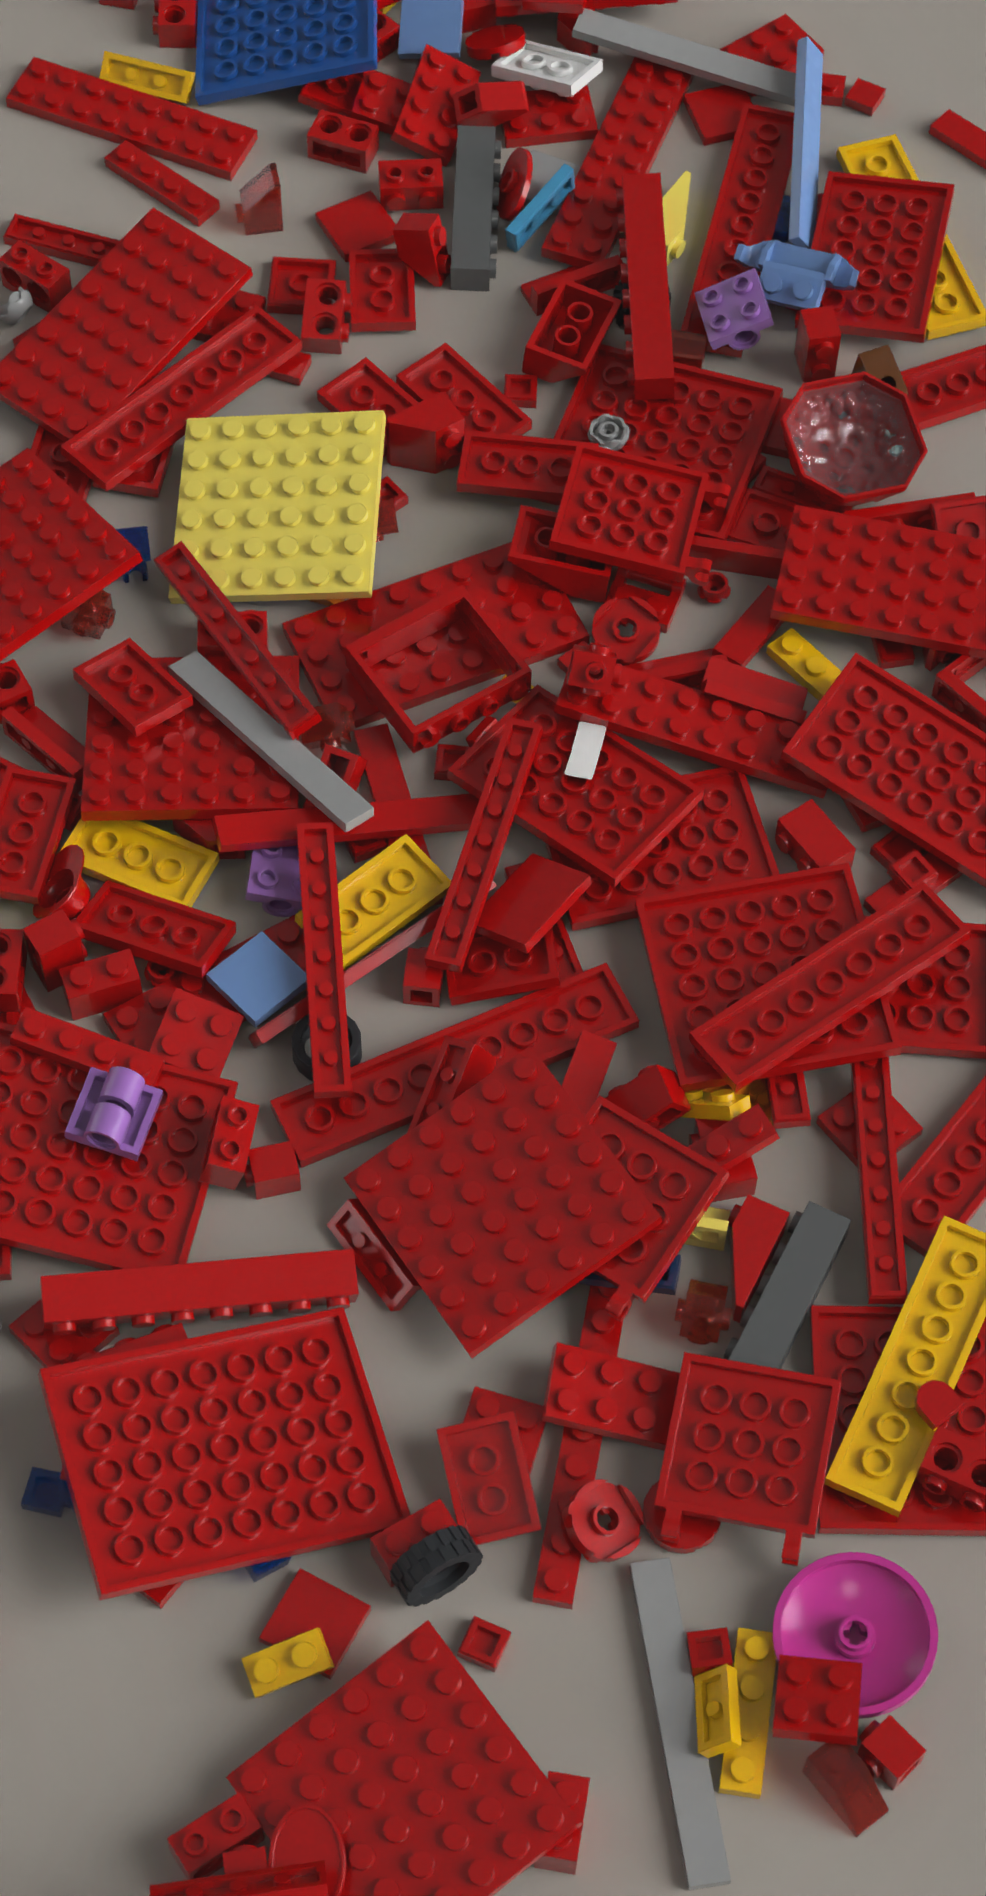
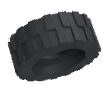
[389,1525,483,1607]

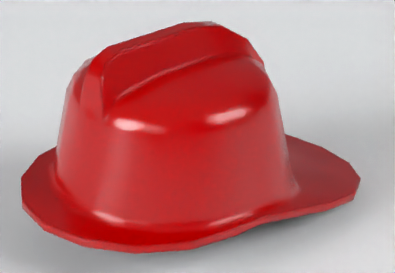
[33,845,91,920]

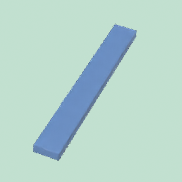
[789,36,823,249]

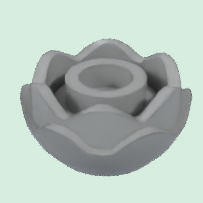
[0,287,33,324]
[587,414,630,451]

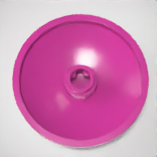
[773,1552,938,1719]

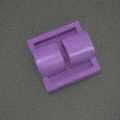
[694,268,774,350]
[245,846,301,917]
[65,1066,163,1161]

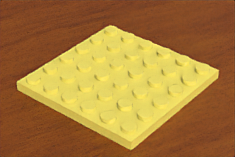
[168,410,386,604]

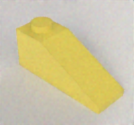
[662,171,691,266]

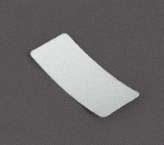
[564,722,606,780]

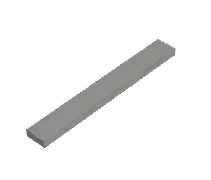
[572,8,796,106]
[168,651,374,833]
[629,1557,731,1891]

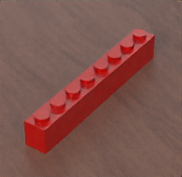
[616,173,675,400]
[40,1248,359,1335]

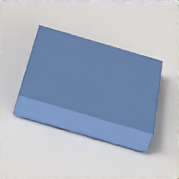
[398,0,464,59]
[206,931,307,1028]

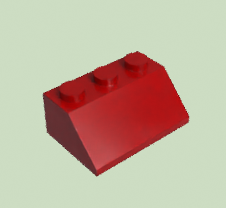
[522,278,622,383]

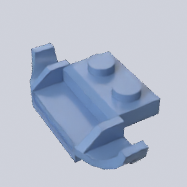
[734,240,860,310]

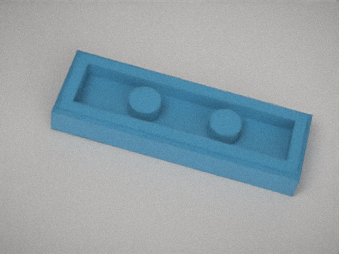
[505,163,575,252]

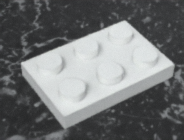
[491,40,603,97]

